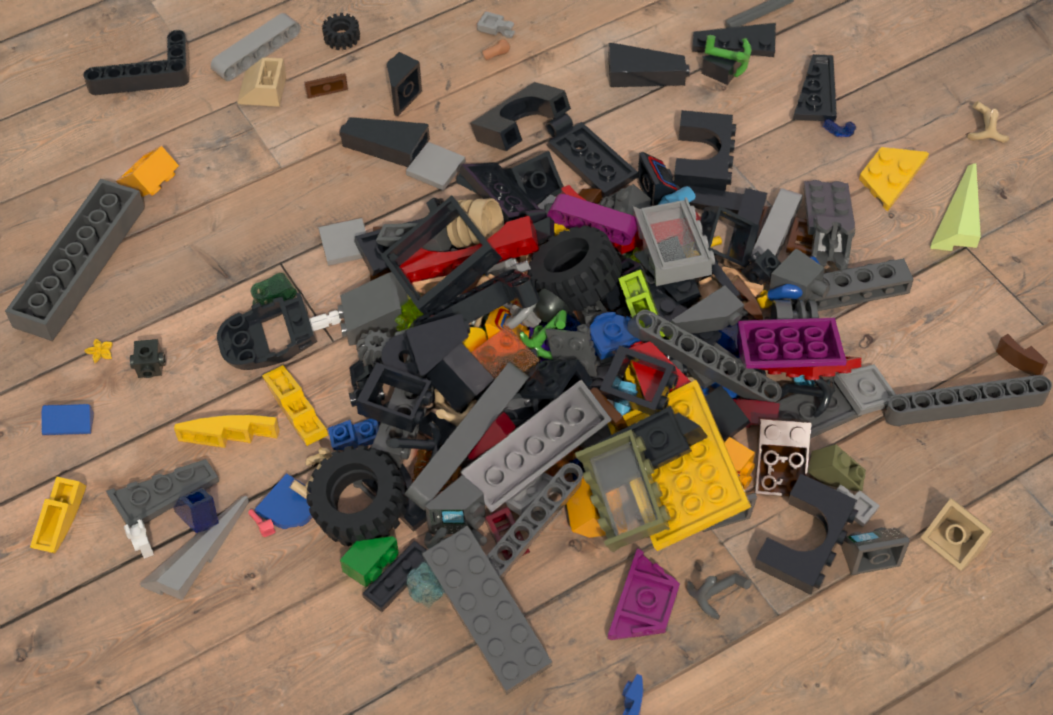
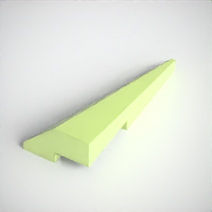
[930,163,981,251]

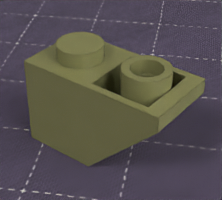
[808,444,866,492]

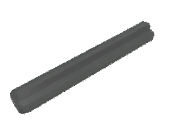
[725,0,794,28]

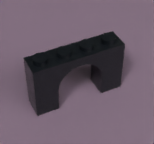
[470,82,571,151]
[674,110,736,191]
[755,474,859,595]

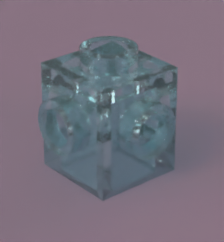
[407,562,444,608]

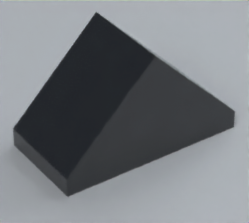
[701,50,743,85]

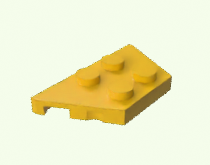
[859,147,929,211]

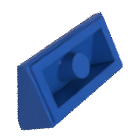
[41,404,94,435]

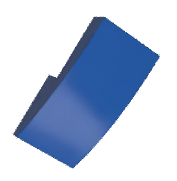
[328,418,380,450]
[622,674,643,715]

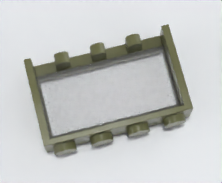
[575,430,671,553]

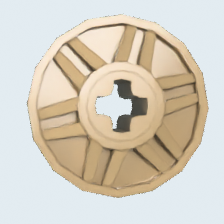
[447,198,504,248]

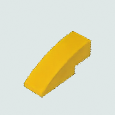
[30,476,86,554]

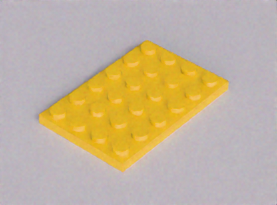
[607,380,751,551]

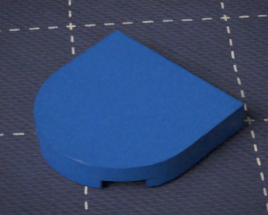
[590,312,641,360]
[255,473,312,529]

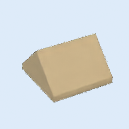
[921,498,993,571]

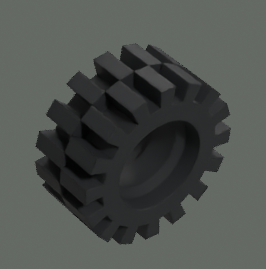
[322,13,360,50]

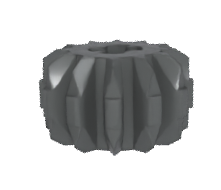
[356,329,393,369]

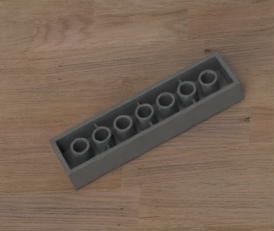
[5,179,145,341]

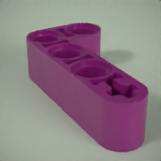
[547,194,638,245]

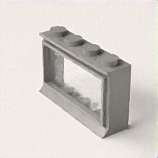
[633,197,715,286]

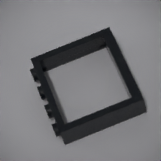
[381,195,503,314]

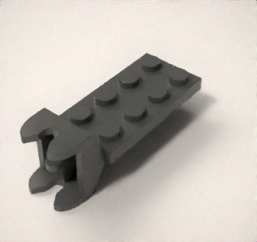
[803,180,856,270]

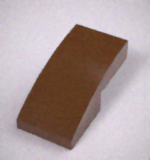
[731,275,763,320]
[996,334,1048,376]

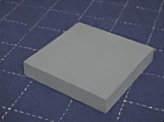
[406,142,466,191]
[318,218,366,266]
[833,364,896,416]

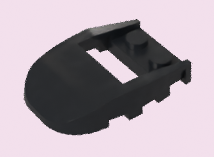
[217,292,318,370]

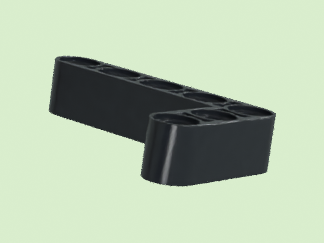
[83,30,190,95]
[413,269,540,327]

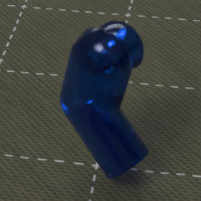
[823,118,856,137]

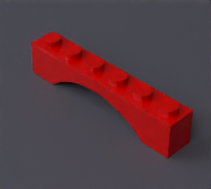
[400,216,539,282]

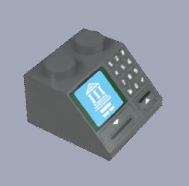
[425,475,485,535]
[842,527,910,575]

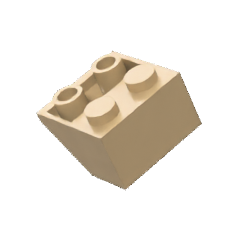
[237,57,287,107]

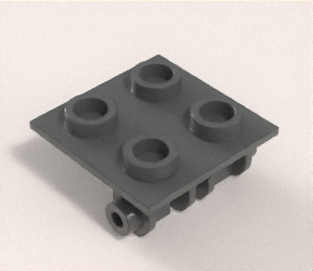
[545,324,598,377]

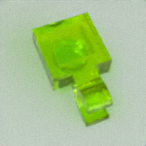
[395,299,424,331]

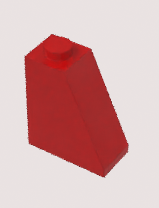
[628,341,691,402]

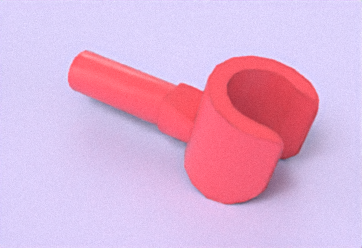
[248,509,276,537]

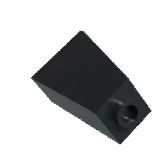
[608,43,690,87]
[339,117,430,167]

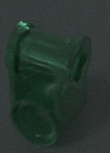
[250,273,297,305]

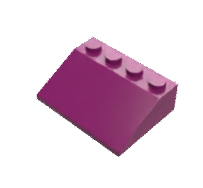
[737,318,847,369]

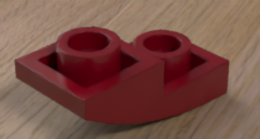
[733,399,780,428]

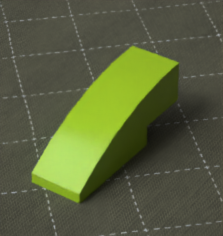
[618,270,666,338]

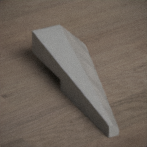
[140,496,249,600]

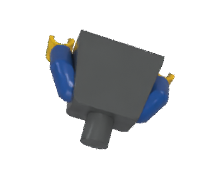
[756,249,830,309]

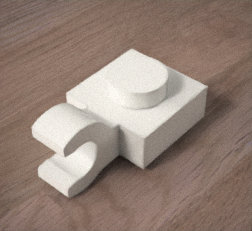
[124,519,154,559]

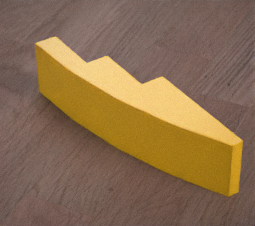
[262,365,328,446]
[174,415,280,448]

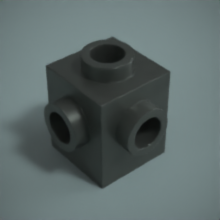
[130,339,166,378]

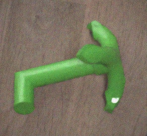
[704,35,752,78]
[520,310,566,360]

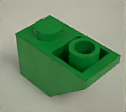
[340,536,399,588]

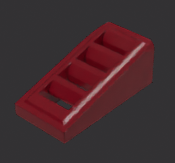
[468,412,516,460]
[485,507,530,561]

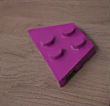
[608,549,680,640]

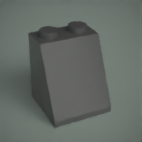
[337,272,403,346]

